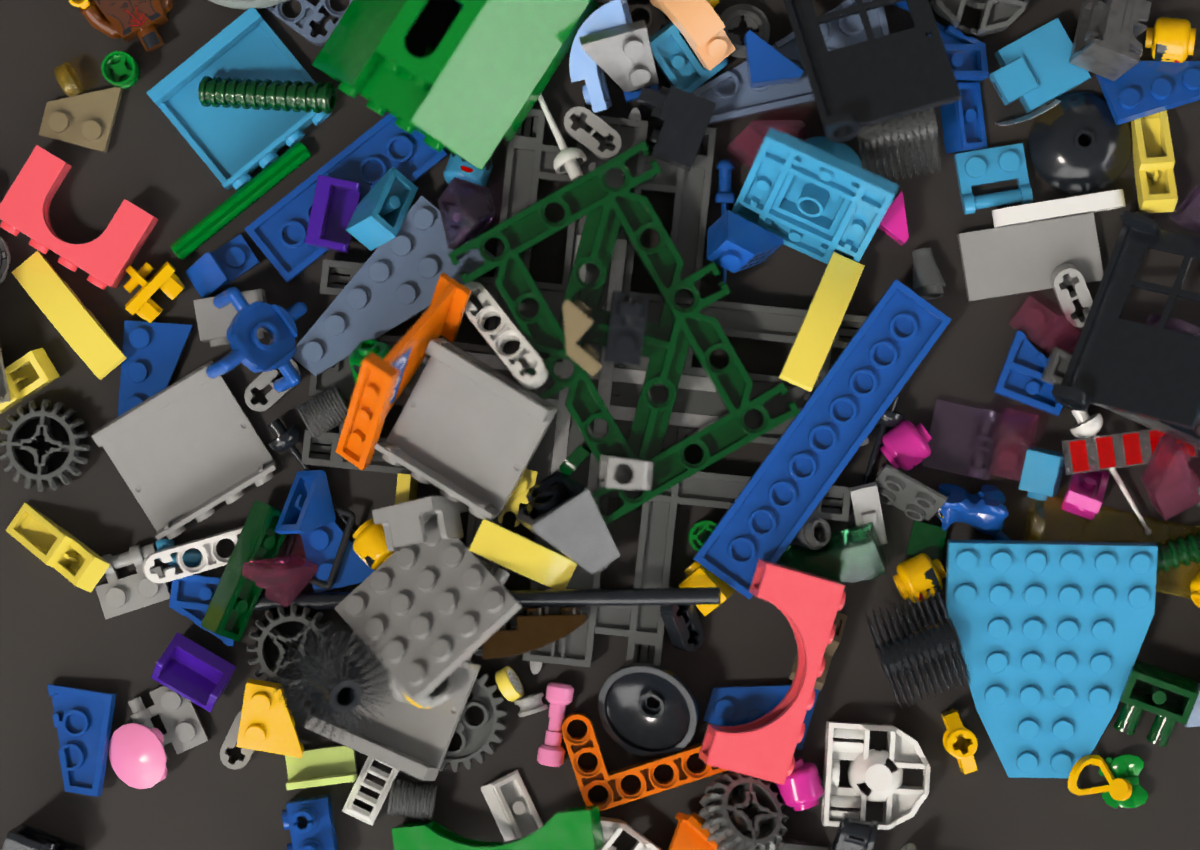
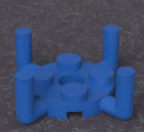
[206,287,307,392]

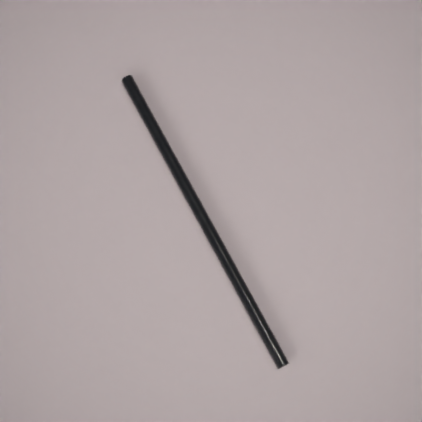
[254,587,721,610]

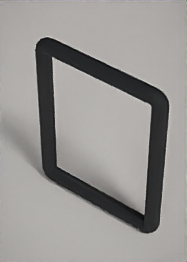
[279,505,356,589]

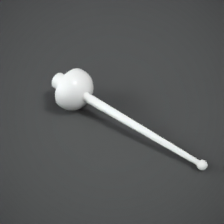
[538,94,587,182]
[1070,410,1152,535]

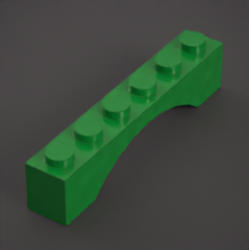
[391,805,604,850]

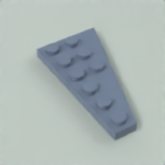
[692,0,890,125]
[293,195,496,377]

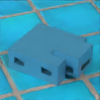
[989,18,1091,114]

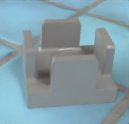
[372,496,468,552]

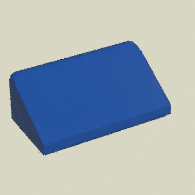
[940,81,988,153]

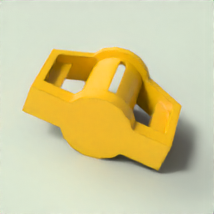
[941,709,978,775]

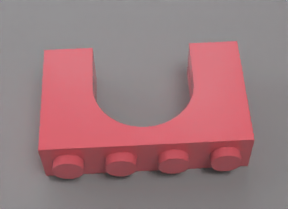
[0,145,159,290]

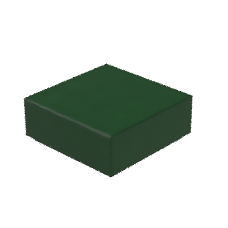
[905,520,948,561]

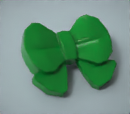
[1098,754,1149,809]

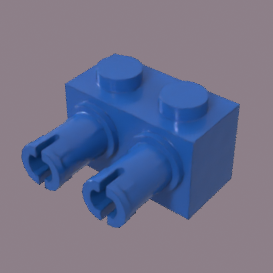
[282,794,338,850]

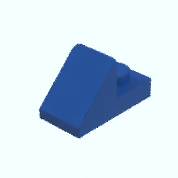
[185,234,261,299]

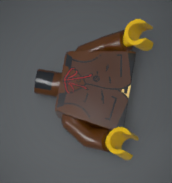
[68,0,173,53]

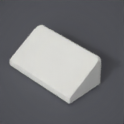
[481,770,544,841]

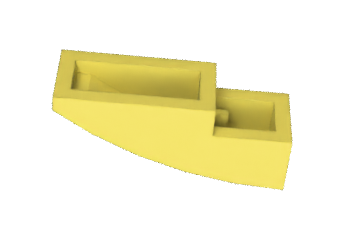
[1131,110,1178,214]
[0,348,60,414]
[5,503,110,593]
[469,519,577,589]

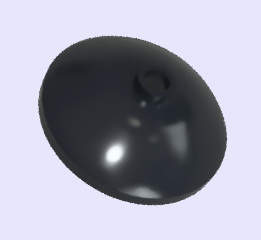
[1028,92,1131,195]
[598,663,699,758]

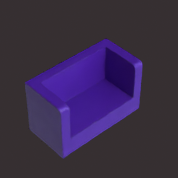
[305,175,362,253]
[151,632,236,712]

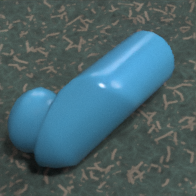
[156,538,202,567]

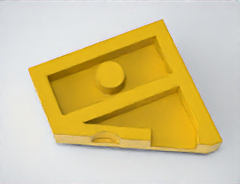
[236,678,304,758]

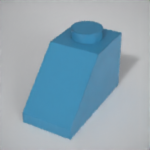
[346,167,418,251]

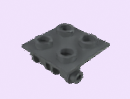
[872,465,948,523]

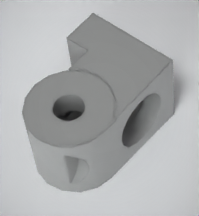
[597,454,654,490]

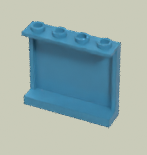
[147,8,332,191]

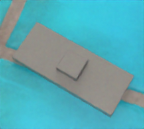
[849,482,888,549]

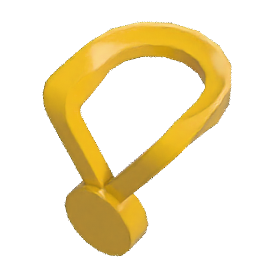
[1068,755,1132,801]

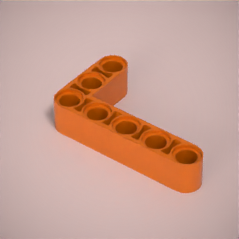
[562,712,727,811]

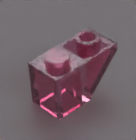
[727,120,806,171]
[1141,434,1200,521]

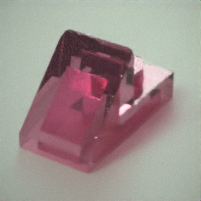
[1008,296,1081,354]
[989,408,1040,482]
[242,555,318,607]

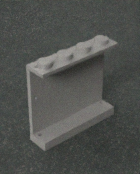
[374,338,558,520]
[92,360,277,540]
[304,632,481,781]

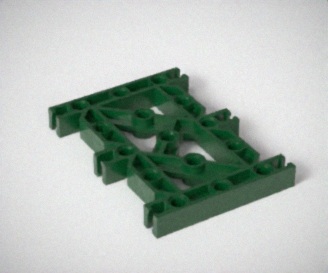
[448,141,800,525]

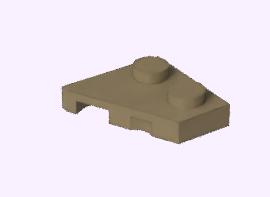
[38,87,123,153]

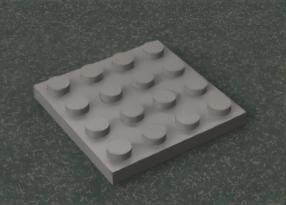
[334,516,522,704]

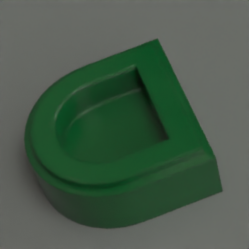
[559,444,592,477]

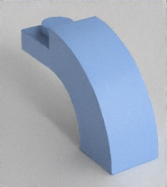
[569,0,633,113]

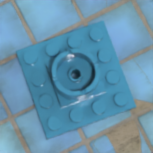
[731,127,899,264]

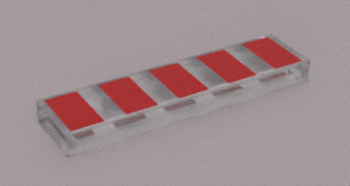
[1061,429,1199,475]

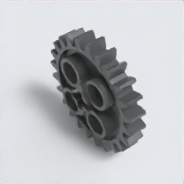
[439,673,508,772]

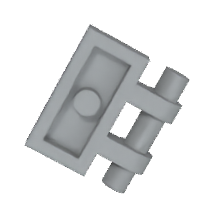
[95,543,171,620]
[128,686,210,759]

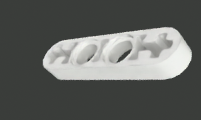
[992,189,1126,228]
[463,282,548,389]
[142,526,244,584]

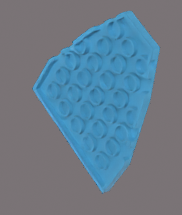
[945,540,1158,778]

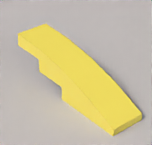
[11,250,127,380]
[779,252,865,392]

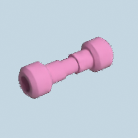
[537,682,574,767]

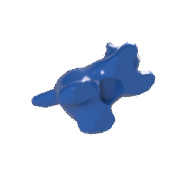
[937,484,1012,541]

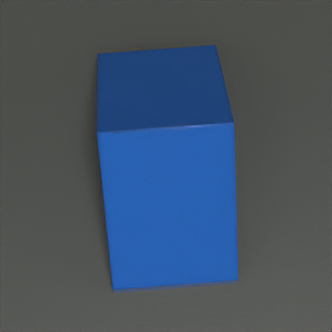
[744,30,805,88]
[275,470,336,534]

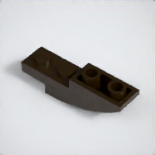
[482,607,587,659]

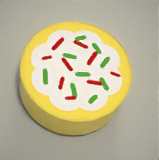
[495,666,524,702]

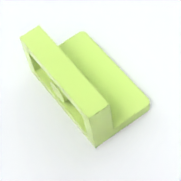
[285,745,358,790]

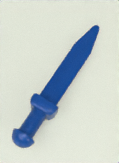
[715,159,736,284]

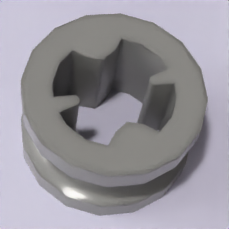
[514,692,548,717]

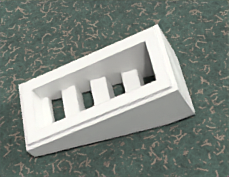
[342,756,399,826]

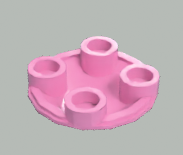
[108,723,168,789]

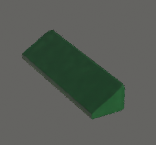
[201,500,286,642]

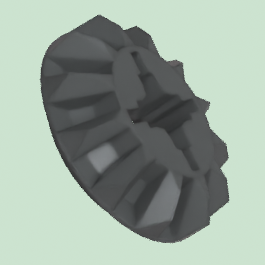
[719,4,770,59]

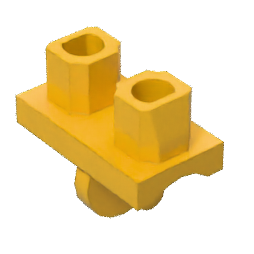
[123,261,185,323]

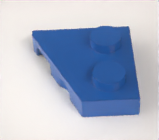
[928,22,989,81]
[993,330,1063,417]
[301,521,375,592]
[169,572,235,646]

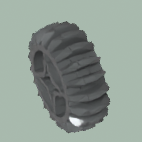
[0,399,91,492]
[247,605,340,696]
[698,771,789,850]

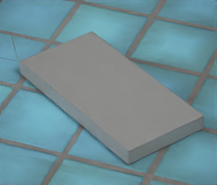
[957,213,1104,302]

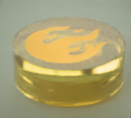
[54,62,84,97]

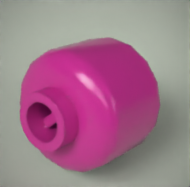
[880,420,933,471]
[776,757,824,811]

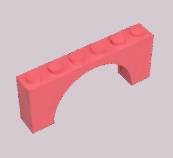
[698,559,846,785]

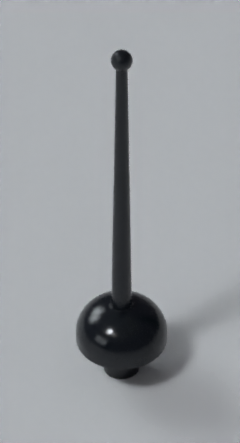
[846,396,905,534]
[268,418,355,534]

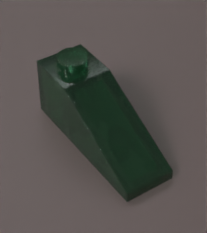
[776,522,886,583]

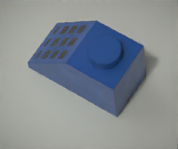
[706,210,784,273]

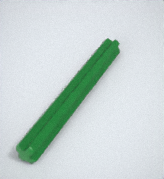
[170,142,311,259]

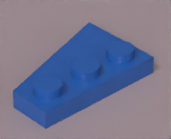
[703,684,819,750]

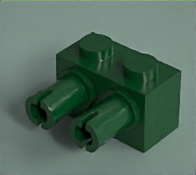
[1114,660,1199,747]

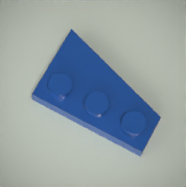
[1095,61,1200,125]
[117,320,194,417]
[47,684,116,797]

